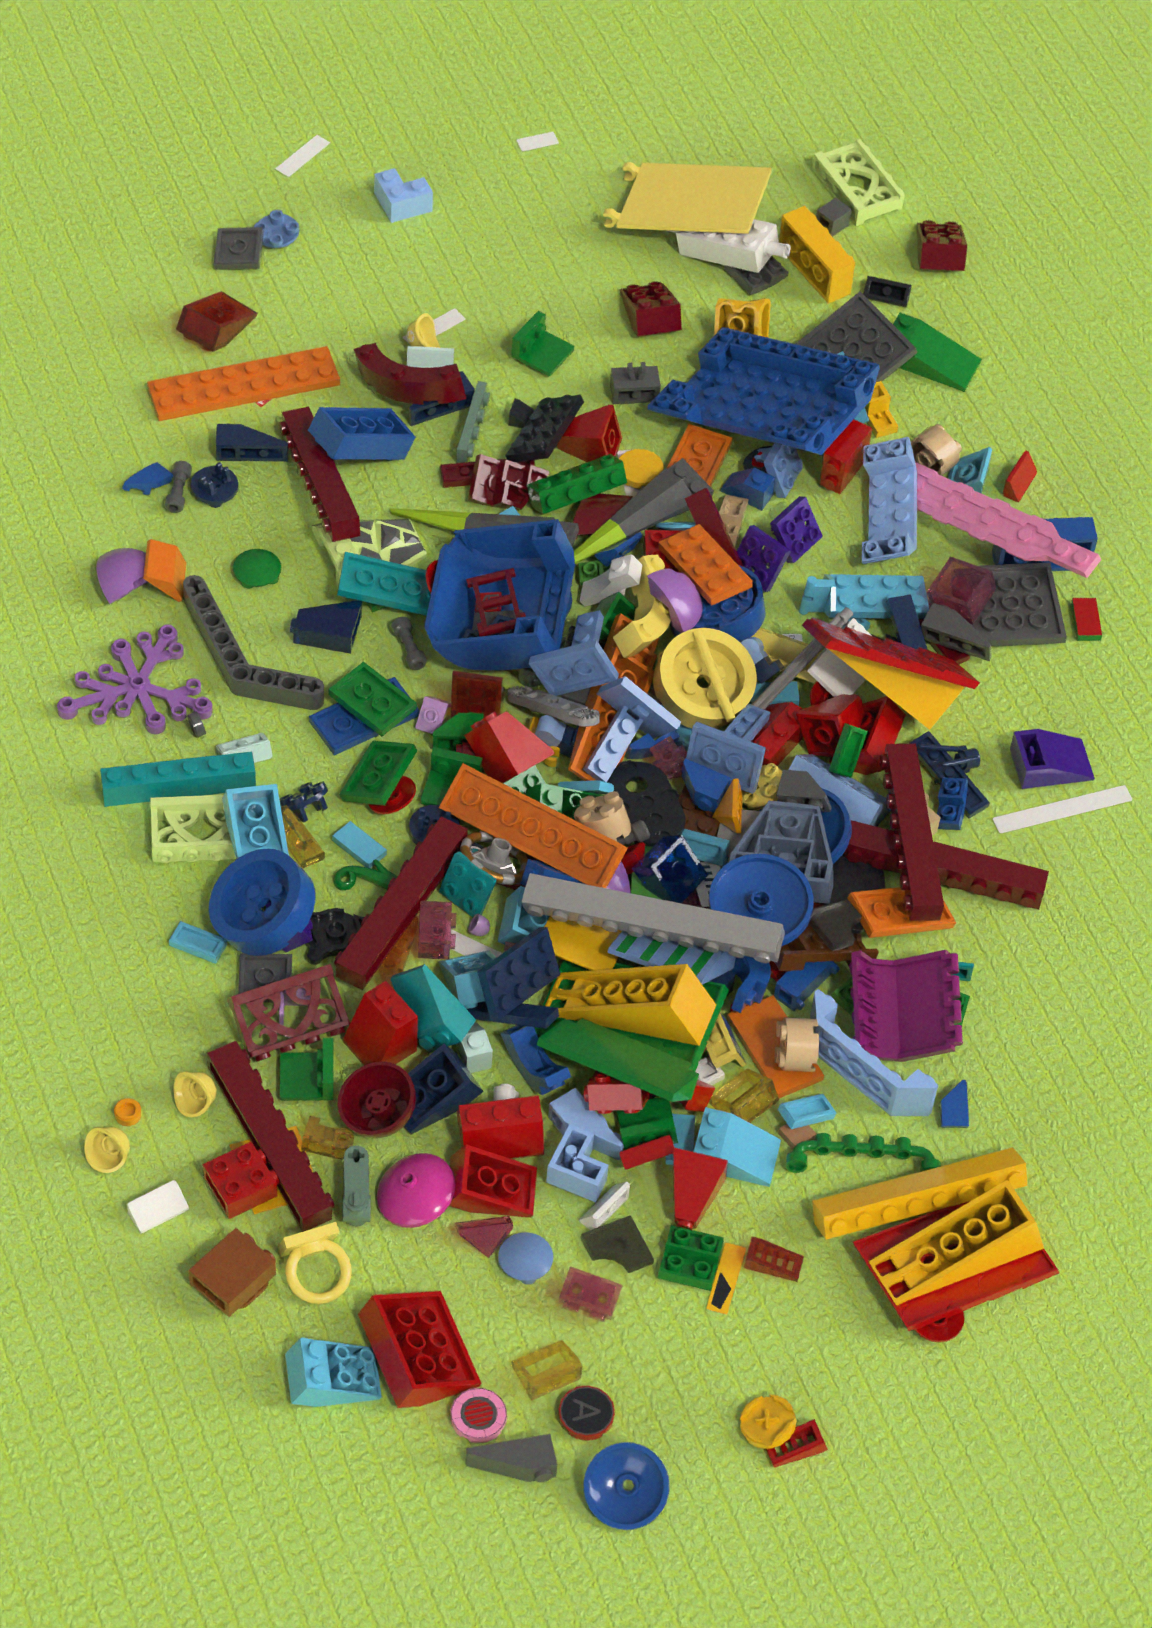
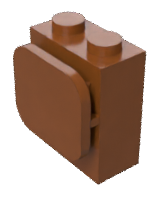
[189,1228,276,1317]

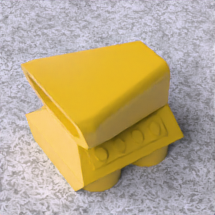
[714,298,771,338]

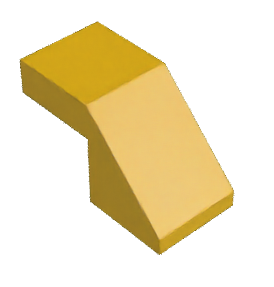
[865,381,898,438]

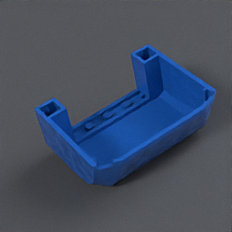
[424,519,575,670]

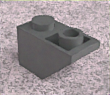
[777,770,832,812]

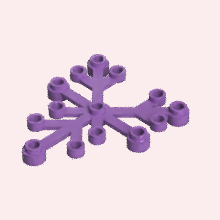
[57,624,213,734]

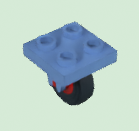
[743,443,803,498]

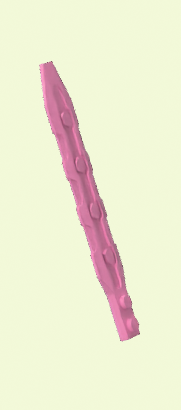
[867,463,1101,578]

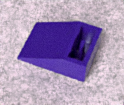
[1010,729,1095,789]

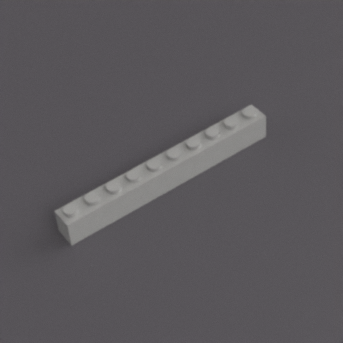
[521,873,785,963]

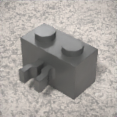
[610,362,661,404]

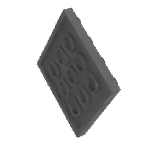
[796,291,918,382]
[955,563,1067,646]

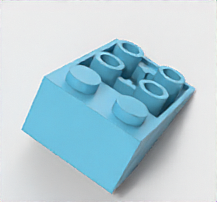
[285,1338,382,1407]

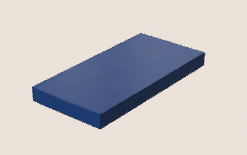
[309,677,420,756]

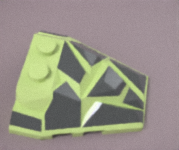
[312,519,427,599]

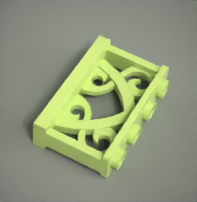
[812,139,905,226]
[150,795,236,863]

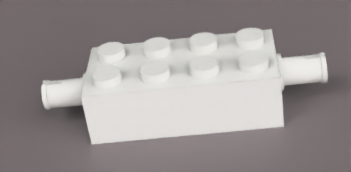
[666,219,790,273]

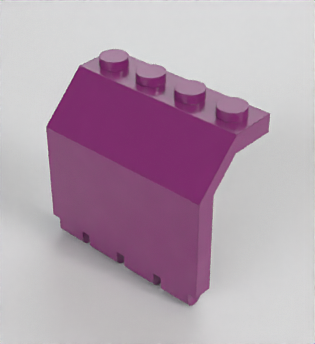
[850,950,963,1062]

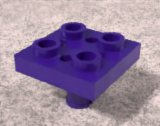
[770,496,823,563]
[736,525,791,592]

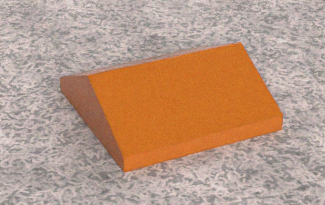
[143,539,186,602]

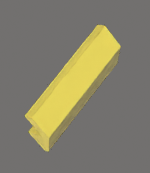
[752,627,823,683]

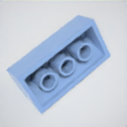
[789,754,891,827]

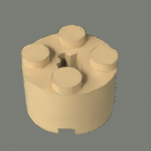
[910,424,962,476]
[574,791,631,841]
[775,1017,819,1072]

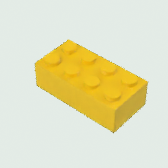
[779,206,855,304]

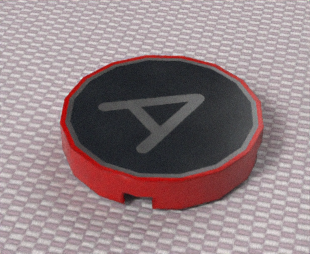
[558,1386,615,1441]

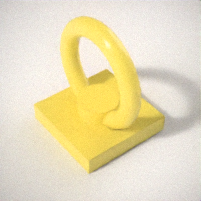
[278,1222,351,1304]

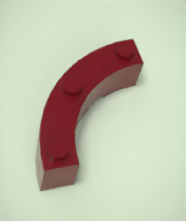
[354,343,466,405]

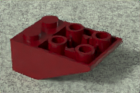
[917,220,967,271]
[620,281,682,336]

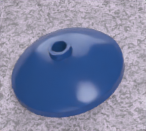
[584,1442,670,1530]

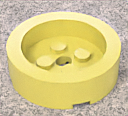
[653,628,757,729]

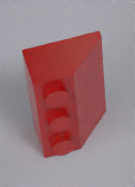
[829,696,906,775]
[751,702,804,766]
[457,1095,544,1159]

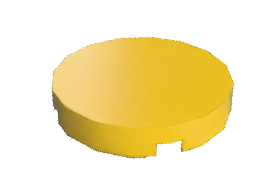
[619,449,664,489]
[740,1395,797,1449]

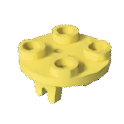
[742,763,782,810]

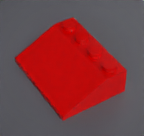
[358,1291,482,1408]

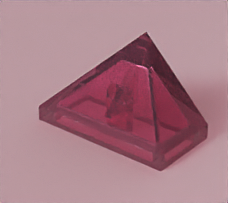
[455,1216,513,1258]

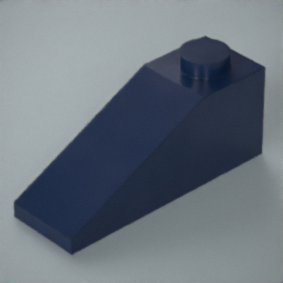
[409,371,475,426]
[216,424,288,462]

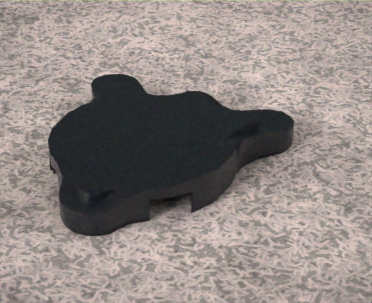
[305,908,364,965]

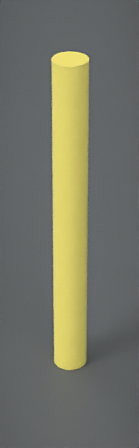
[693,629,736,722]

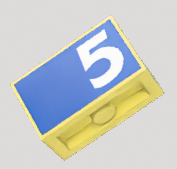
[706,1013,747,1068]

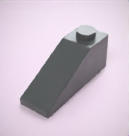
[921,603,991,661]
[466,1434,557,1482]

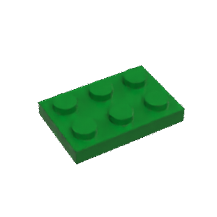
[328,661,417,737]
[339,740,417,805]

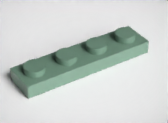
[457,381,490,463]

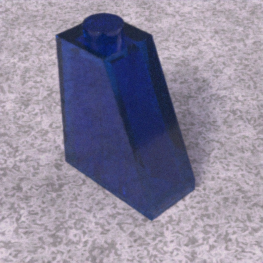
[290,600,362,654]

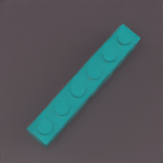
[100,751,256,807]

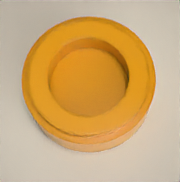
[114,1098,141,1126]

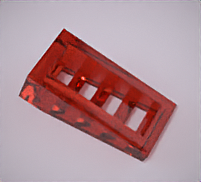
[744,1236,804,1282]

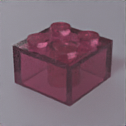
[927,556,996,625]

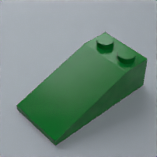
[893,313,982,392]

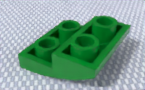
[658,1225,724,1291]

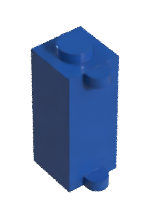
[774,961,840,1011]

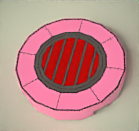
[451,1388,507,1443]

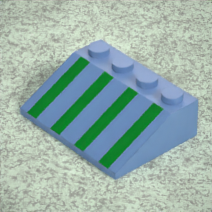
[608,931,736,985]

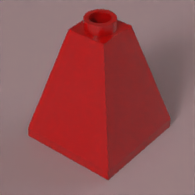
[557,405,622,462]
[796,694,864,757]
[673,1148,728,1230]

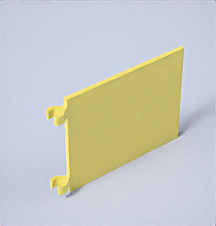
[603,162,772,234]

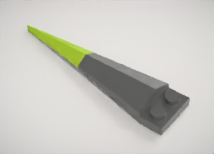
[574,458,714,564]
[389,508,579,547]

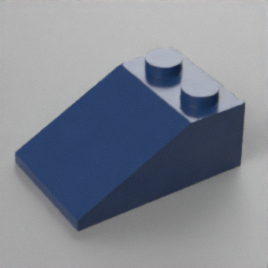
[405,1044,484,1134]

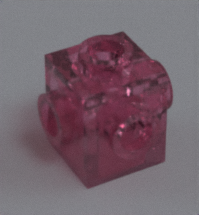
[649,736,687,780]

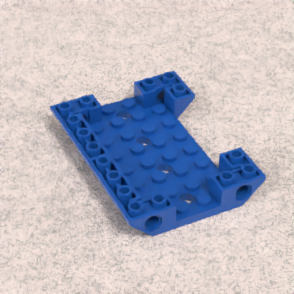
[647,327,880,455]

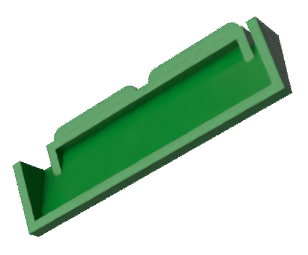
[537,1018,699,1102]

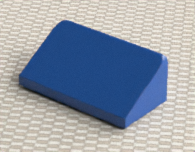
[594,532,643,567]

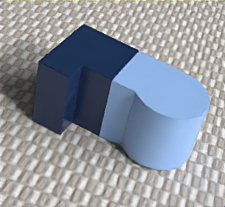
[741,637,784,683]
[535,715,579,758]

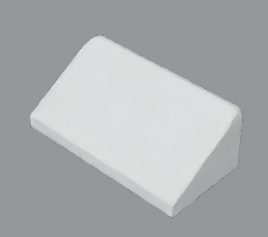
[127,1180,189,1234]
[579,1181,630,1232]

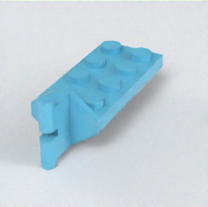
[799,574,930,619]

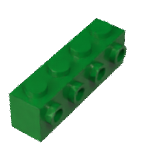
[527,454,627,514]

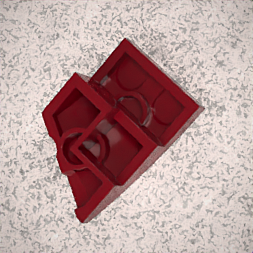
[468,454,550,510]
[573,493,633,540]

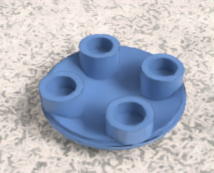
[254,210,299,248]
[498,1232,553,1285]

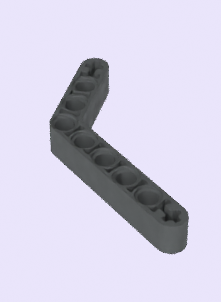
[183,575,324,710]

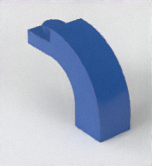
[731,956,771,1013]
[500,1025,571,1095]

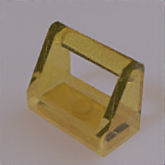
[281,805,325,868]
[709,1068,779,1123]
[511,1340,583,1401]

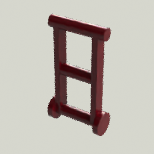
[466,567,526,637]

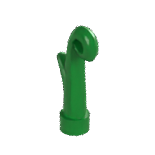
[333,859,398,890]

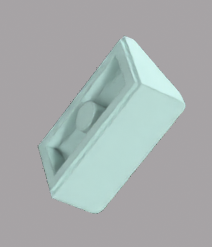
[407,346,454,368]
[216,733,273,763]

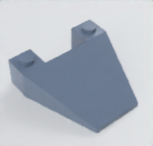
[729,800,833,904]

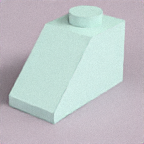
[455,1023,493,1073]

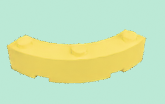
[613,555,671,658]

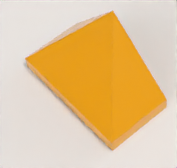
[712,778,743,834]

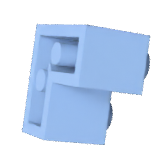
[374,168,433,223]
[546,1124,608,1203]

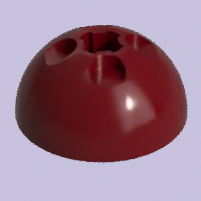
[337,1061,416,1138]

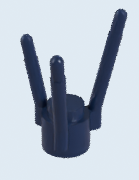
[918,744,980,784]

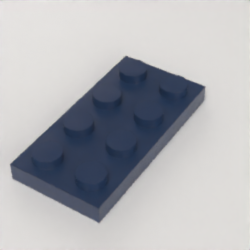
[477,927,560,1020]

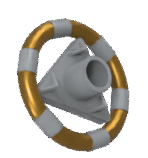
[460,832,528,885]

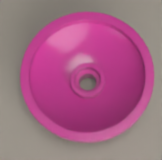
[377,1153,455,1228]

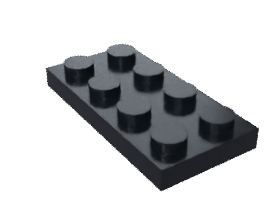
[505,394,584,462]

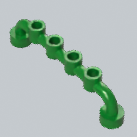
[786,1133,942,1173]

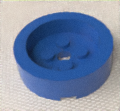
[669,565,766,643]
[209,849,316,956]

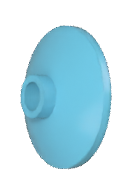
[656,522,696,530]

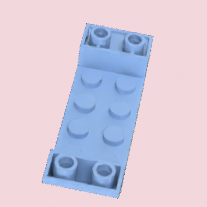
[862,437,917,564]
[810,989,938,1116]

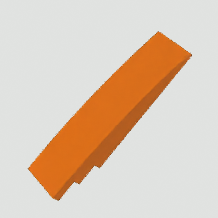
[568,613,659,781]

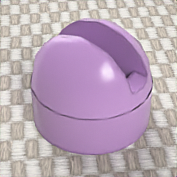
[468,914,490,937]

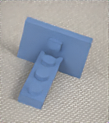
[529,610,619,696]
[583,676,681,782]
[686,704,770,794]

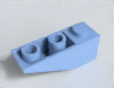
[548,1088,624,1160]

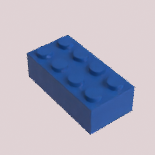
[308,407,416,460]
[992,517,1098,571]

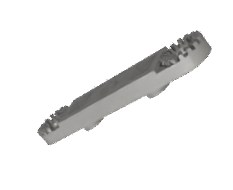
[508,686,600,726]

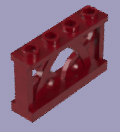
[227,964,350,1062]

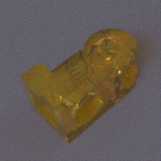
[301,1116,354,1159]

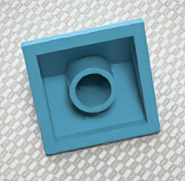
[948,447,992,494]

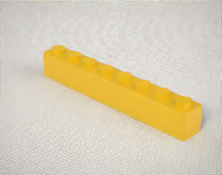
[812,1147,1027,1240]

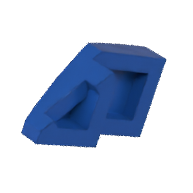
[122,462,173,495]
[941,1080,969,1128]

